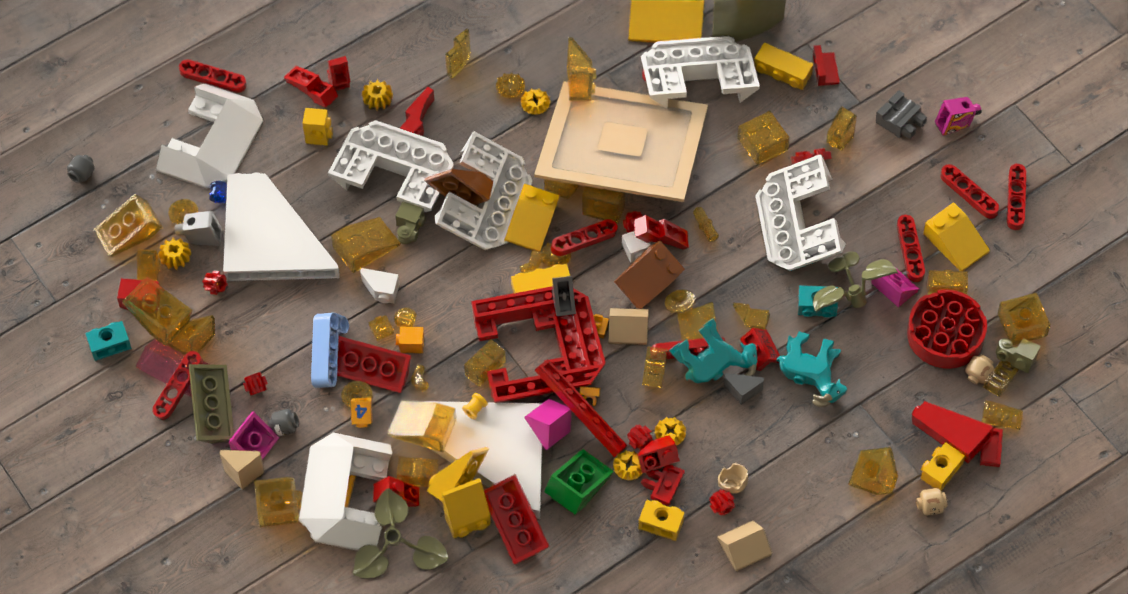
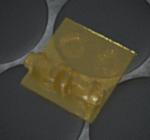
[678,302,718,341]

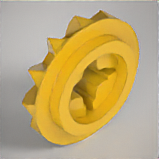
[521,88,550,115]
[655,417,686,445]
[613,450,643,480]

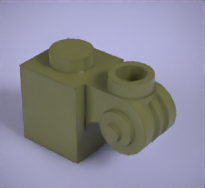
[395,201,426,244]
[995,338,1041,373]

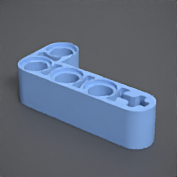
[311,313,349,388]

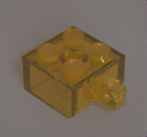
[254,477,303,527]

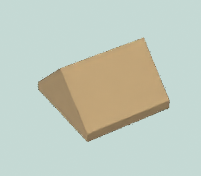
[609,308,648,345]
[220,450,264,490]
[717,521,772,571]

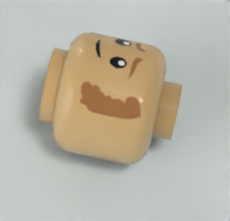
[965,354,994,385]
[916,488,947,516]

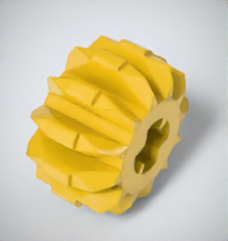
[362,79,393,111]
[158,237,191,270]

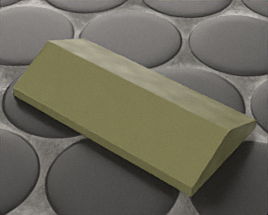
[189,364,234,444]

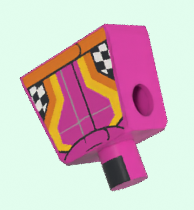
[935,97,981,136]

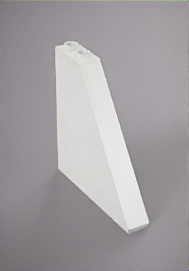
[223,173,340,281]
[420,401,542,519]

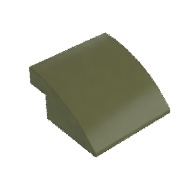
[712,0,786,42]

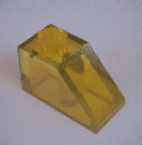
[826,106,857,151]

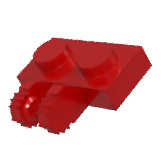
[791,148,832,164]
[641,465,685,507]

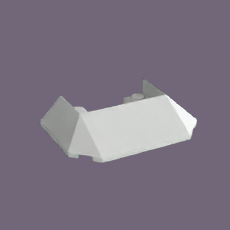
[641,36,760,109]
[156,83,263,189]
[328,121,454,212]
[435,131,532,250]
[756,154,846,271]
[299,433,392,551]

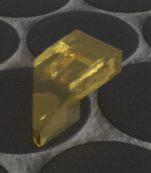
[733,302,770,330]

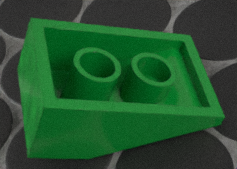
[544,449,614,515]

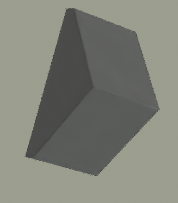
[552,276,576,316]
[724,373,764,405]

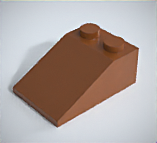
[424,169,494,205]
[614,241,685,309]

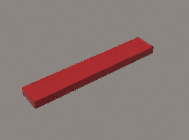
[535,359,627,457]

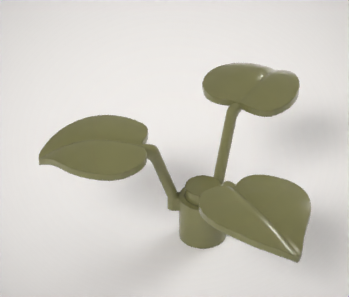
[813,251,898,312]
[353,488,448,578]

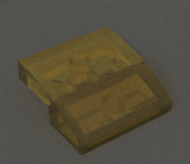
[445,28,471,79]

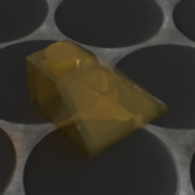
[848,447,898,495]

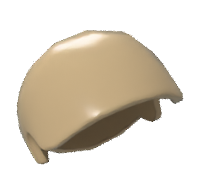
[718,463,748,494]

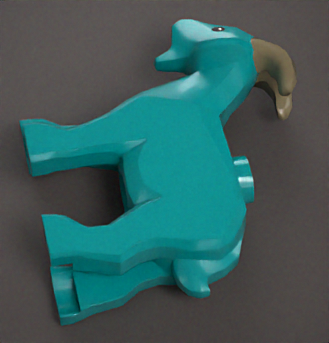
[669,318,757,383]
[777,331,847,407]

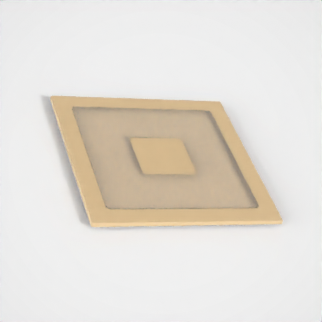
[534,82,708,202]

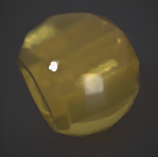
[394,307,417,329]

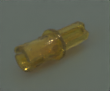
[693,207,719,242]

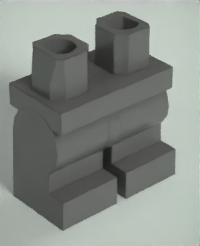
[876,90,927,139]

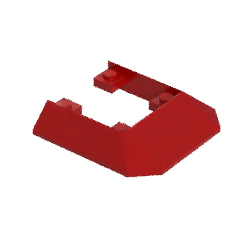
[471,286,606,403]

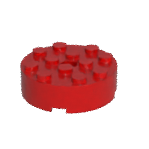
[907,290,987,369]

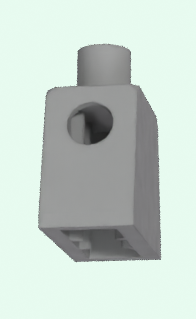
[175,211,223,246]

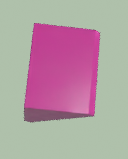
[871,266,919,308]
[524,399,572,450]
[229,412,280,460]

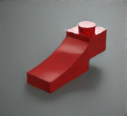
[327,56,351,91]
[284,66,338,108]
[400,87,434,136]
[634,215,689,250]

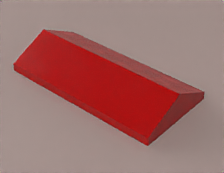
[337,336,411,393]
[484,474,550,565]

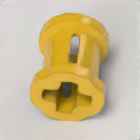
[462,393,488,419]

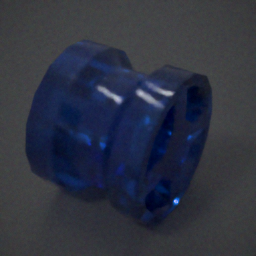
[209,181,227,203]

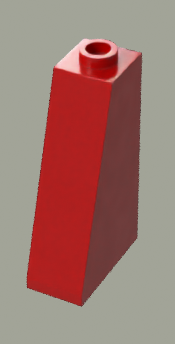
[912,401,993,464]

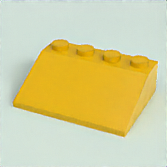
[628,0,704,43]

